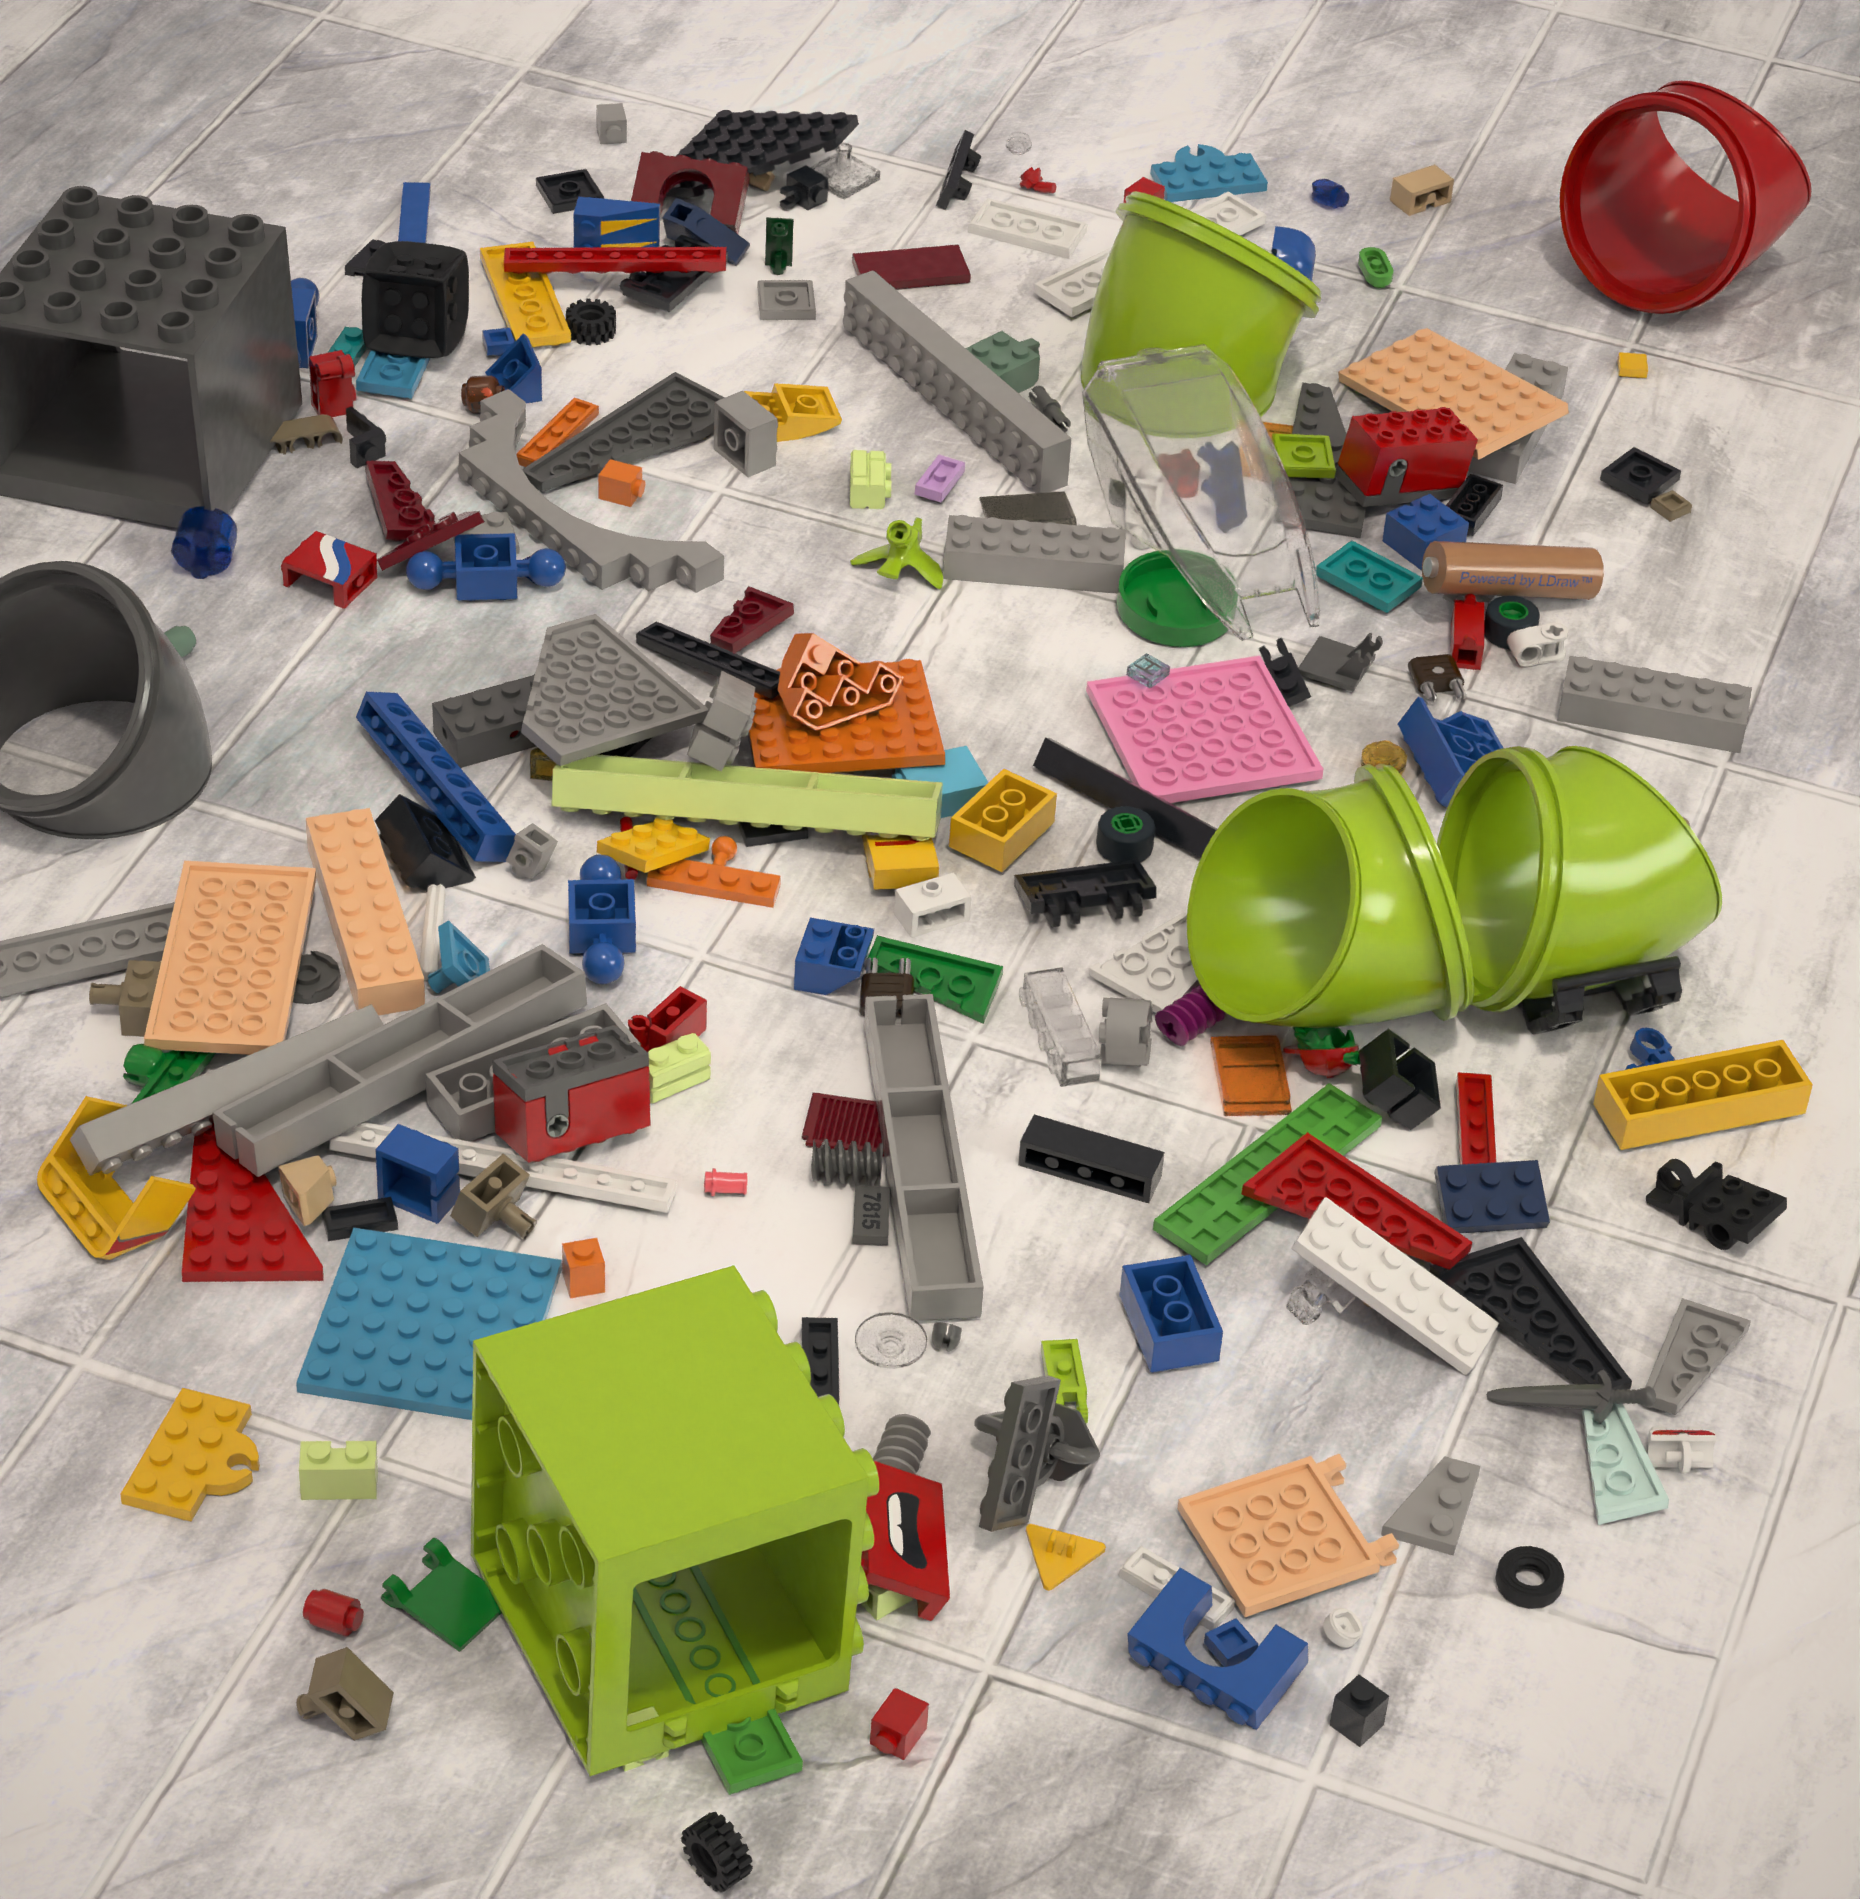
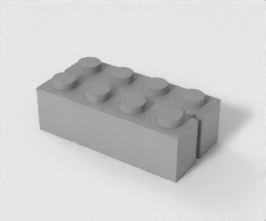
[687,671,758,772]

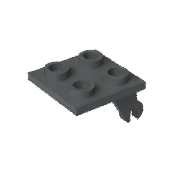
[1298,633,1383,692]

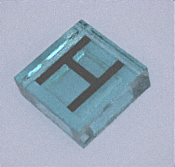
[1126,653,1170,688]

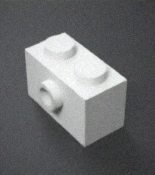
[894,872,971,938]

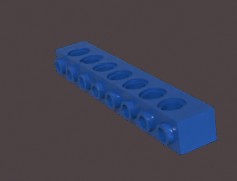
[356,691,516,862]

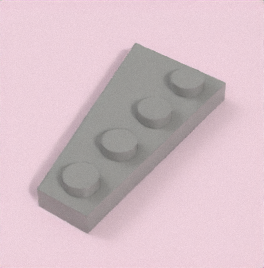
[1646,1298,1751,1415]

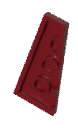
[365,461,435,541]

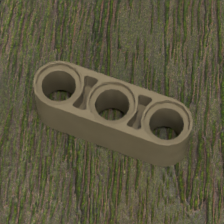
[270,415,343,455]

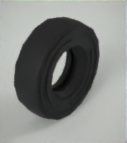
[1495,1546,1564,1609]

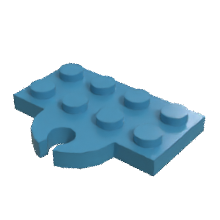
[1150,144,1268,202]

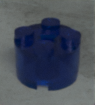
[171,506,237,579]

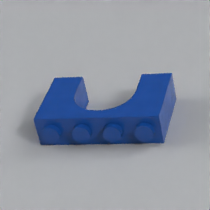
[1127,1567,1308,1730]

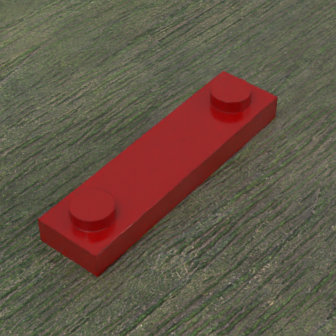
[1456,1072,1497,1165]

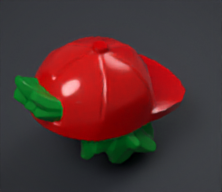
[1283,1027,1360,1079]

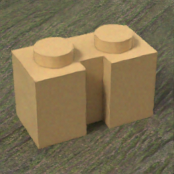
[1390,165,1454,216]

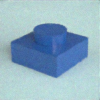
[482,328,515,356]
[1204,1618,1259,1667]

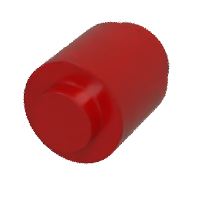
[303,1589,364,1637]

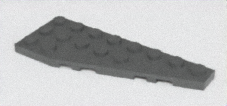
[522,372,725,492]
[1274,382,1366,538]

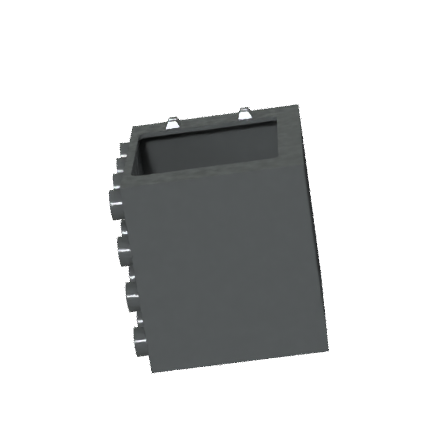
[0,186,303,535]

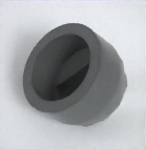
[932,1323,962,1351]

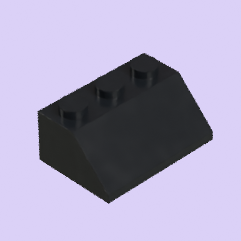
[375,794,476,892]

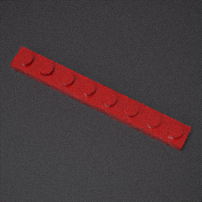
[503,247,726,274]

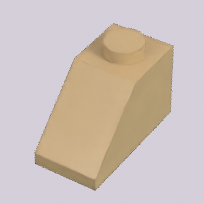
[278,1155,337,1226]

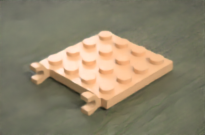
[1177,1454,1399,1618]

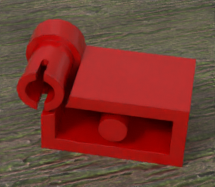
[309,350,357,417]
[628,986,707,1052]

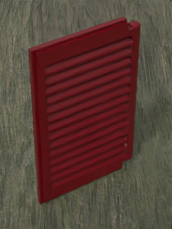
[802,1092,885,1157]

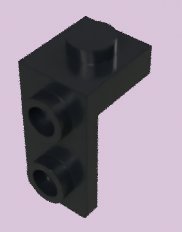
[346,406,386,469]

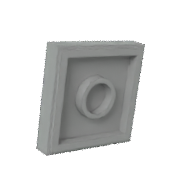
[757,280,816,320]

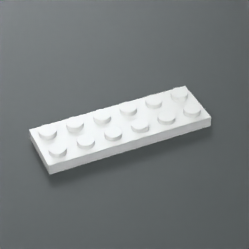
[1291,1197,1499,1376]

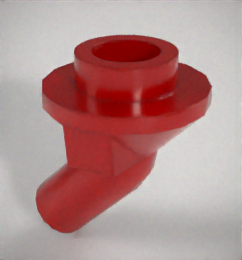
[1019,167,1057,193]

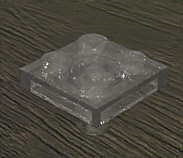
[810,143,880,200]

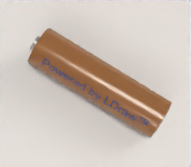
[1422,541,1604,600]

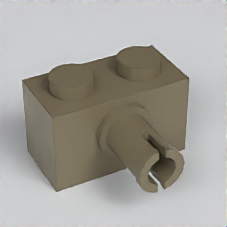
[89,960,161,1037]
[450,1154,537,1239]
[296,1647,394,1741]

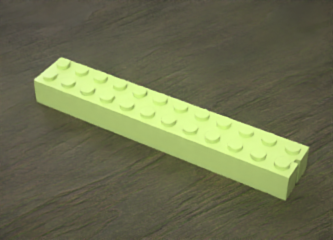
[552,755,943,841]

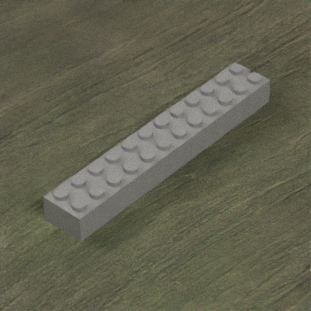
[843,271,1072,496]
[212,944,587,1177]
[864,994,984,1321]

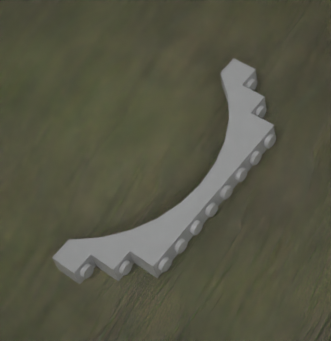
[458,389,724,593]

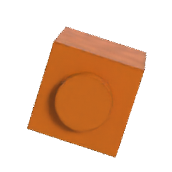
[598,459,645,507]
[562,1238,605,1298]

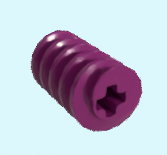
[1155,985,1226,1046]

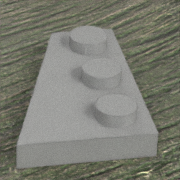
[1381,1456,1480,1556]

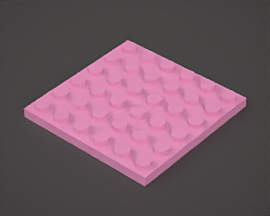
[1086,656,1324,803]

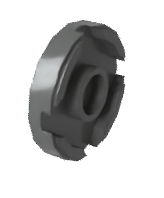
[293,951,341,1004]

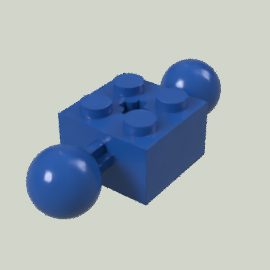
[291,278,320,369]
[406,533,566,601]
[568,854,636,984]

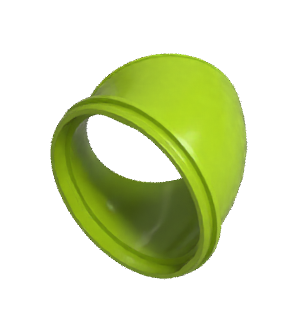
[1081,192,1322,439]
[1437,746,1722,1012]
[1187,764,1474,1028]

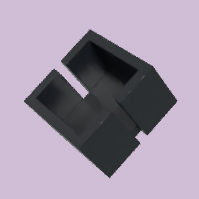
[1359,1028,1441,1130]

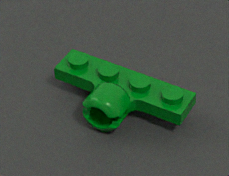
[123,1044,216,1104]

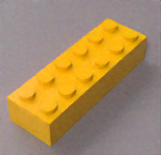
[1593,1040,1813,1150]

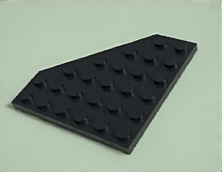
[665,110,859,197]

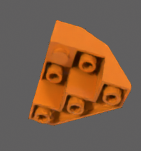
[778,633,903,731]

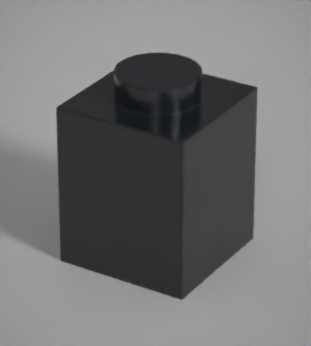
[1330,1674,1389,1747]

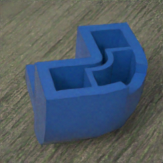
[1271,226,1316,281]

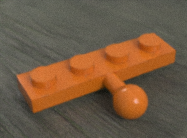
[647,836,781,908]

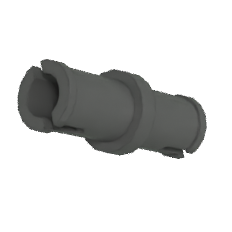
[1028,385,1071,432]

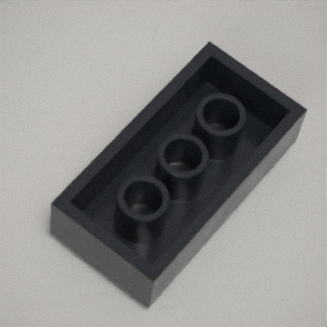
[1446,474,1503,536]

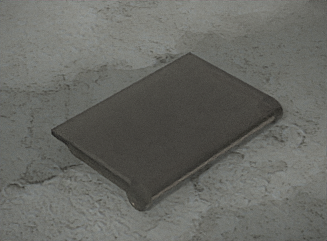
[979,491,1077,525]

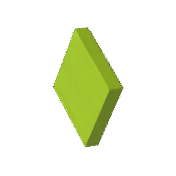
[1271,433,1336,479]

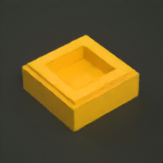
[1617,352,1648,378]

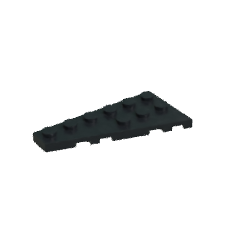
[1429,1237,1632,1390]

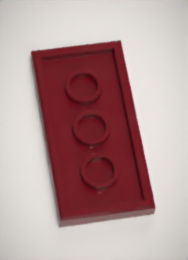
[852,244,971,289]

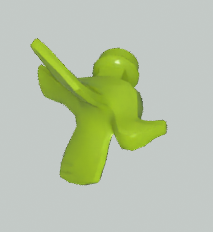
[850,517,943,589]

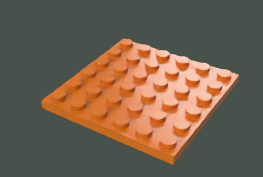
[748,659,945,773]

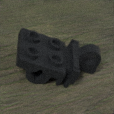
[1646,1159,1787,1250]

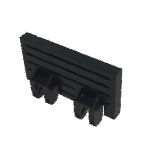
[619,235,728,312]
[1014,859,1157,927]

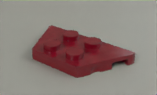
[377,511,485,571]

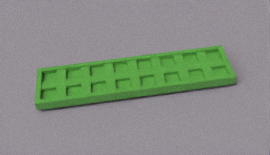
[1153,1083,1382,1265]

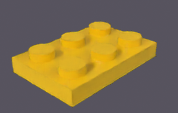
[596,818,710,873]

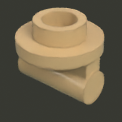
[749,171,775,191]

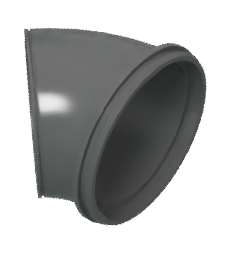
[0,561,212,839]

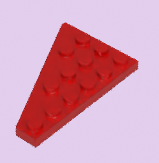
[182,1123,324,1282]

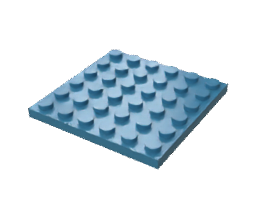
[296,1228,562,1420]

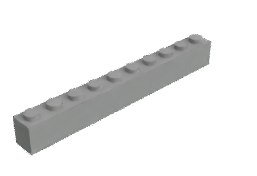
[70,1004,384,1176]

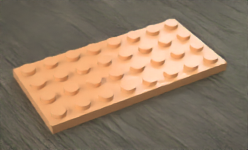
[1338,328,1569,460]
[144,861,316,1055]

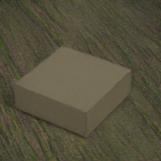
[1650,490,1692,522]

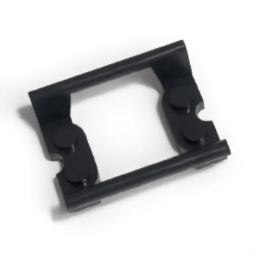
[1518,956,1682,1035]

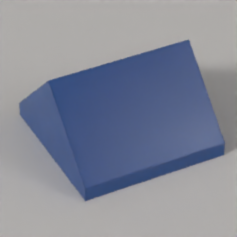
[485,333,542,403]

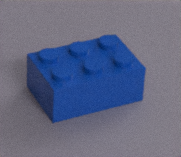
[1119,1255,1223,1373]

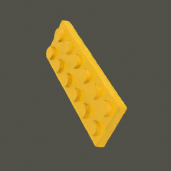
[480,242,571,348]

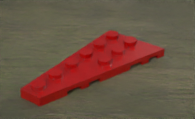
[1241,1132,1473,1270]

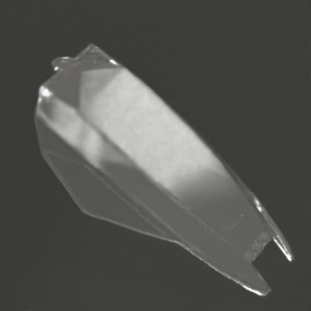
[1082,344,1320,641]

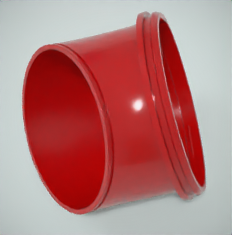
[1559,80,1812,314]

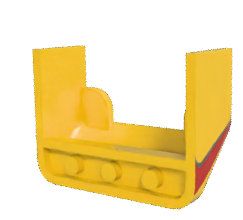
[37,1096,196,1260]

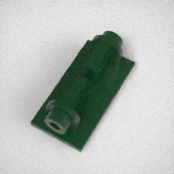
[765,217,794,275]

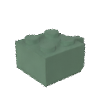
[966,331,1040,393]

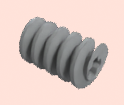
[873,1414,931,1475]

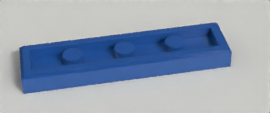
[398,182,431,243]

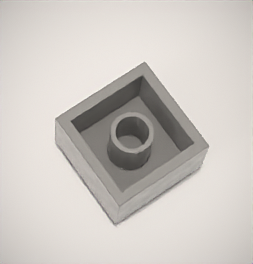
[714,391,778,477]

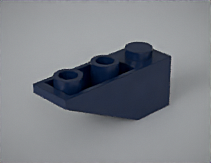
[662,198,750,266]

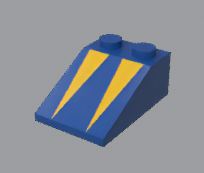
[573,196,660,248]

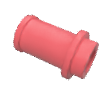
[704,1168,747,1196]

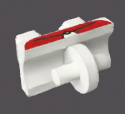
[1647,1427,1717,1473]

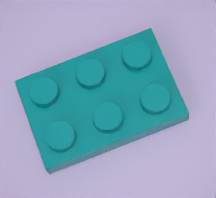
[1315,540,1423,613]

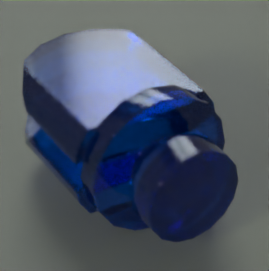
[1312,179,1350,208]

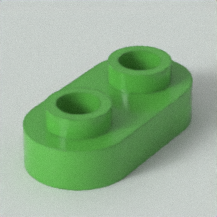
[1358,247,1394,288]

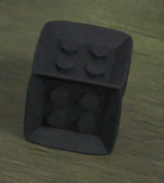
[361,241,469,358]

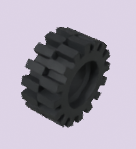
[566,298,616,346]
[681,1812,753,1893]

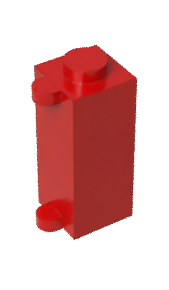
[1450,594,1484,670]

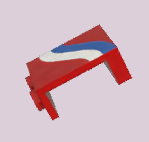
[281,531,378,609]

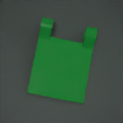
[381,1537,502,1652]

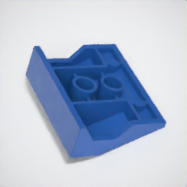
[1397,697,1503,807]

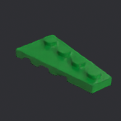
[867,935,1003,1024]

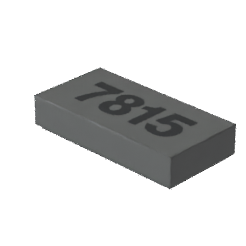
[853,1185,890,1245]

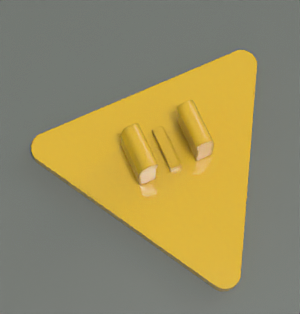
[1026,1524,1106,1591]

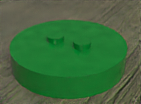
[1117,550,1238,647]

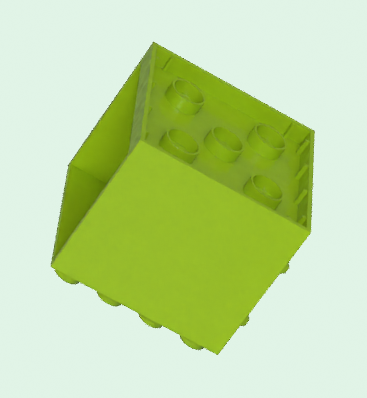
[471,1265,879,1776]

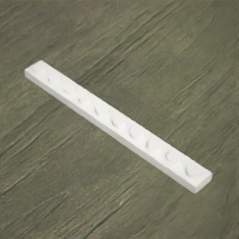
[330,1122,677,1213]

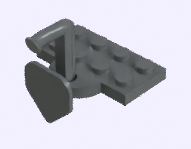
[974,1375,1100,1532]

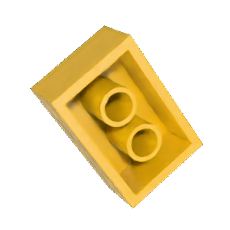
[949,769,1057,872]

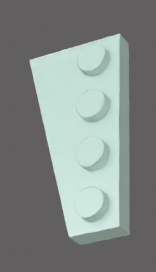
[1582,1403,1669,1525]

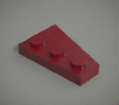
[710,586,794,653]

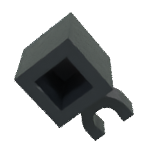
[780,165,828,210]

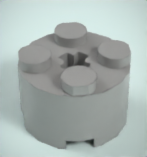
[1099,997,1152,1066]

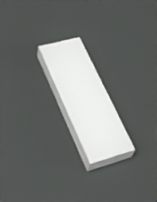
[1119,1546,1235,1630]

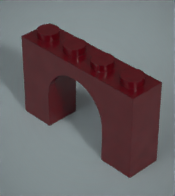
[631,151,750,234]

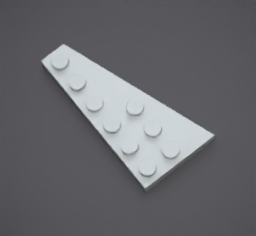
[1089,912,1200,1013]

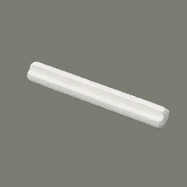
[419,884,446,981]

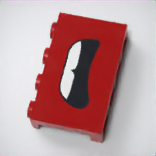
[861,1460,950,1621]

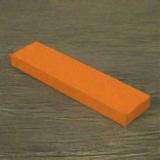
[516,398,599,467]

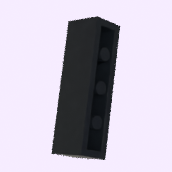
[1018,1114,1165,1203]

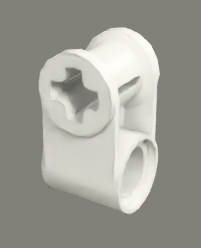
[1507,622,1568,667]

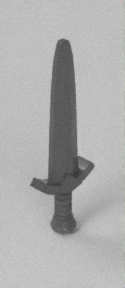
[1486,1369,1656,1424]

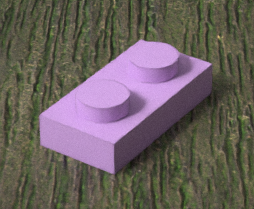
[915,455,965,502]

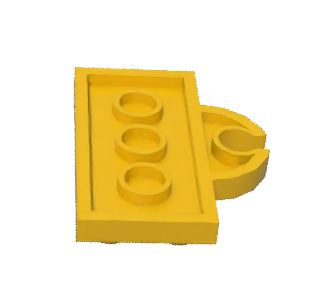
[120,1388,260,1522]

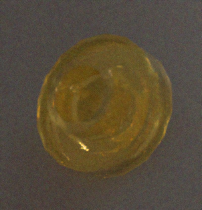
[1360,740,1407,775]

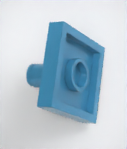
[428,920,490,993]

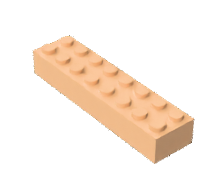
[306,808,425,1015]

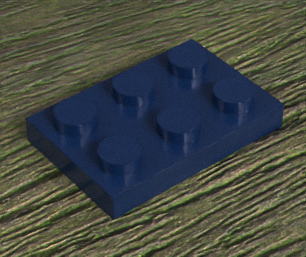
[1434,1160,1550,1233]

